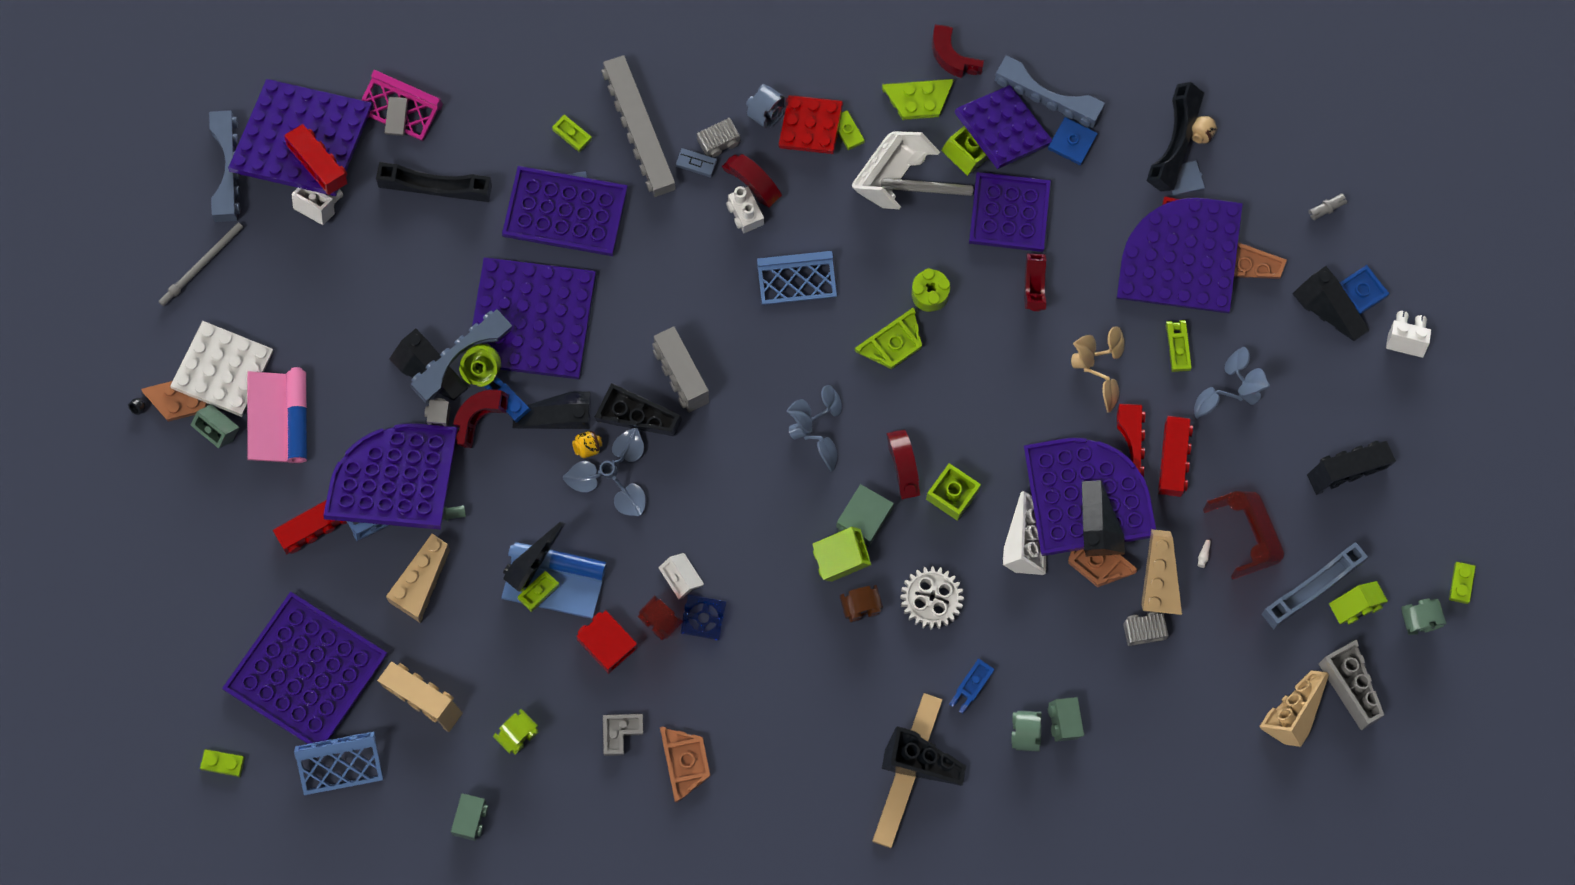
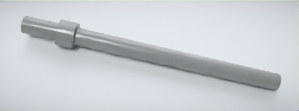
[158,222,243,306]

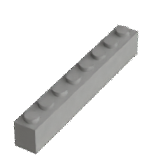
[601,55,675,197]

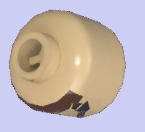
[1191,116,1217,144]

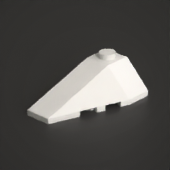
[1003,491,1046,575]

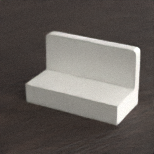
[658,553,704,599]

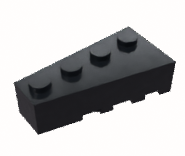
[594,383,682,436]
[1307,441,1396,495]

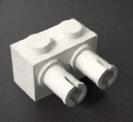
[726,186,764,233]
[292,188,343,225]
[1386,311,1431,358]

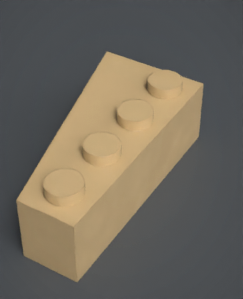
[1141,529,1182,615]
[386,534,450,623]
[377,661,463,732]

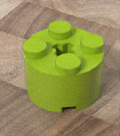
[911,268,950,312]
[459,343,501,387]
[493,709,538,755]

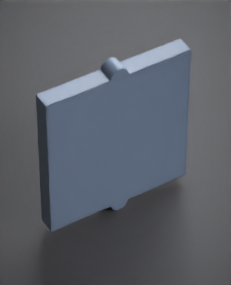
[1171,161,1205,196]

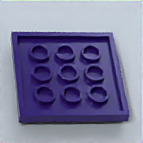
[954,85,1052,169]
[969,172,1051,252]

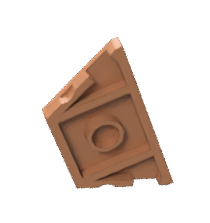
[141,381,208,422]
[1068,549,1137,587]
[660,727,710,803]

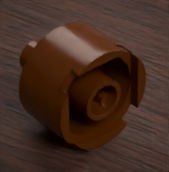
[839,585,883,623]

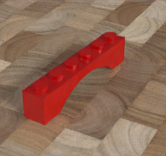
[1117,404,1145,477]

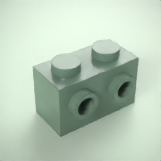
[191,404,240,448]
[1048,697,1084,742]
[451,793,489,841]

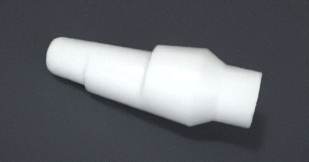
[1197,540,1211,568]

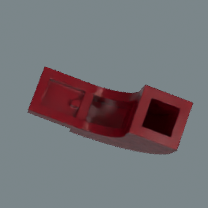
[932,24,984,78]
[722,154,782,207]
[1024,253,1046,311]
[453,390,509,448]
[886,429,920,499]

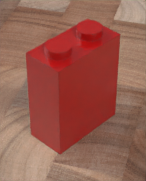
[577,610,638,674]

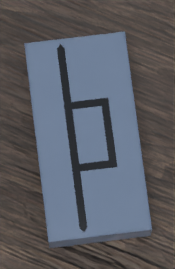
[676,148,717,177]

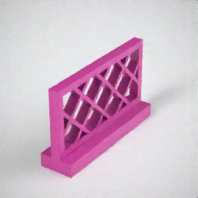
[361,70,443,141]

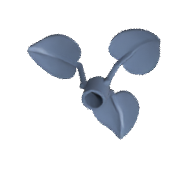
[1194,347,1270,419]
[786,385,842,472]
[563,428,646,517]

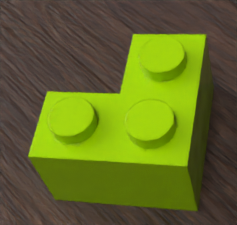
[1329,581,1388,625]

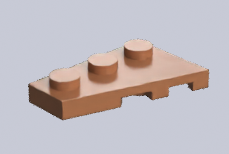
[1234,242,1287,279]

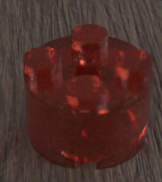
[637,595,683,640]

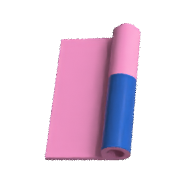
[247,367,307,463]

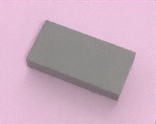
[385,97,408,136]

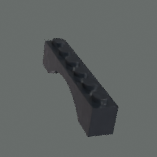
[1146,82,1205,192]
[376,162,492,203]

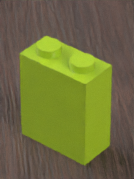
[812,527,871,582]

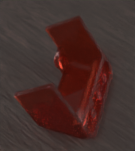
[1203,491,1284,580]

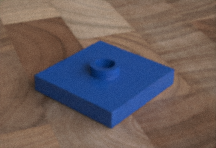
[1048,117,1098,166]
[1340,265,1389,315]

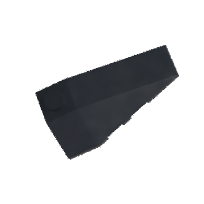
[1293,266,1369,341]
[389,328,468,401]
[513,392,590,429]
[1082,480,1125,557]
[503,521,566,592]
[881,726,966,786]

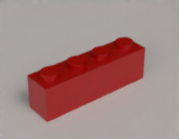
[284,124,347,195]
[1158,416,1193,497]
[273,500,347,555]

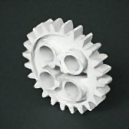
[900,566,964,630]

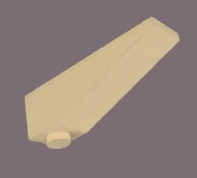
[1259,670,1329,747]

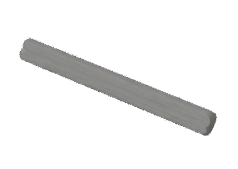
[881,178,974,196]

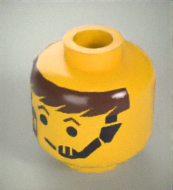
[572,431,602,458]

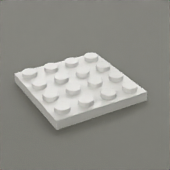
[170,321,273,417]

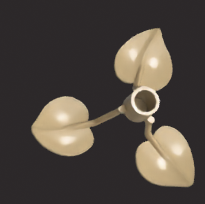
[1071,327,1125,413]

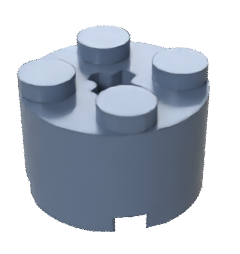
[746,84,788,129]

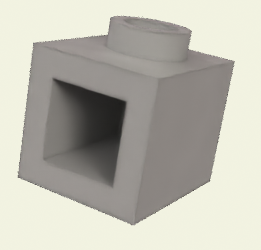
[425,398,451,426]

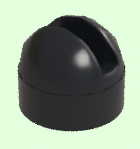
[128,398,145,415]

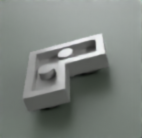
[603,714,643,756]

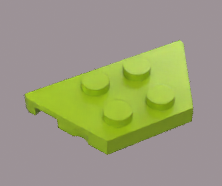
[882,79,953,120]
[855,308,922,369]

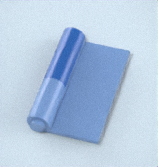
[501,542,607,619]

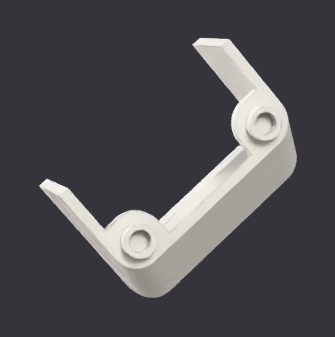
[852,132,940,209]

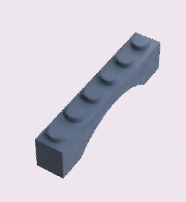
[995,55,1105,128]
[209,110,240,222]
[411,309,512,404]
[1261,542,1368,630]

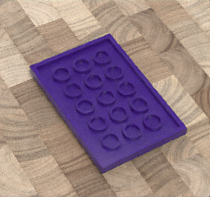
[502,166,628,256]

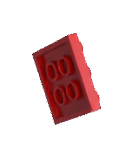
[779,95,843,154]

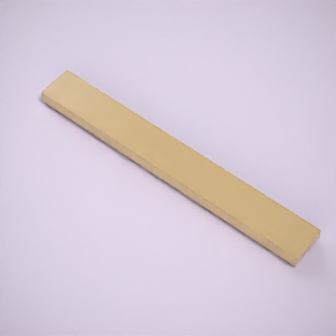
[872,693,942,848]

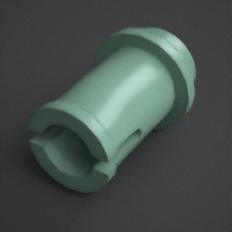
[443,505,466,522]

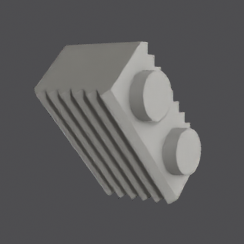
[697,118,740,157]
[1123,612,1168,646]

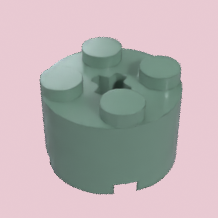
[1401,598,1446,635]
[1011,711,1042,752]

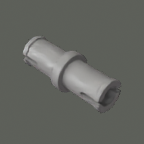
[1309,193,1347,221]

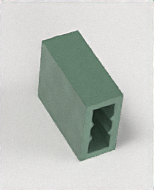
[836,484,894,547]

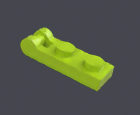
[1166,320,1192,372]

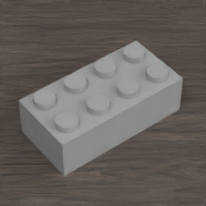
[652,326,709,413]

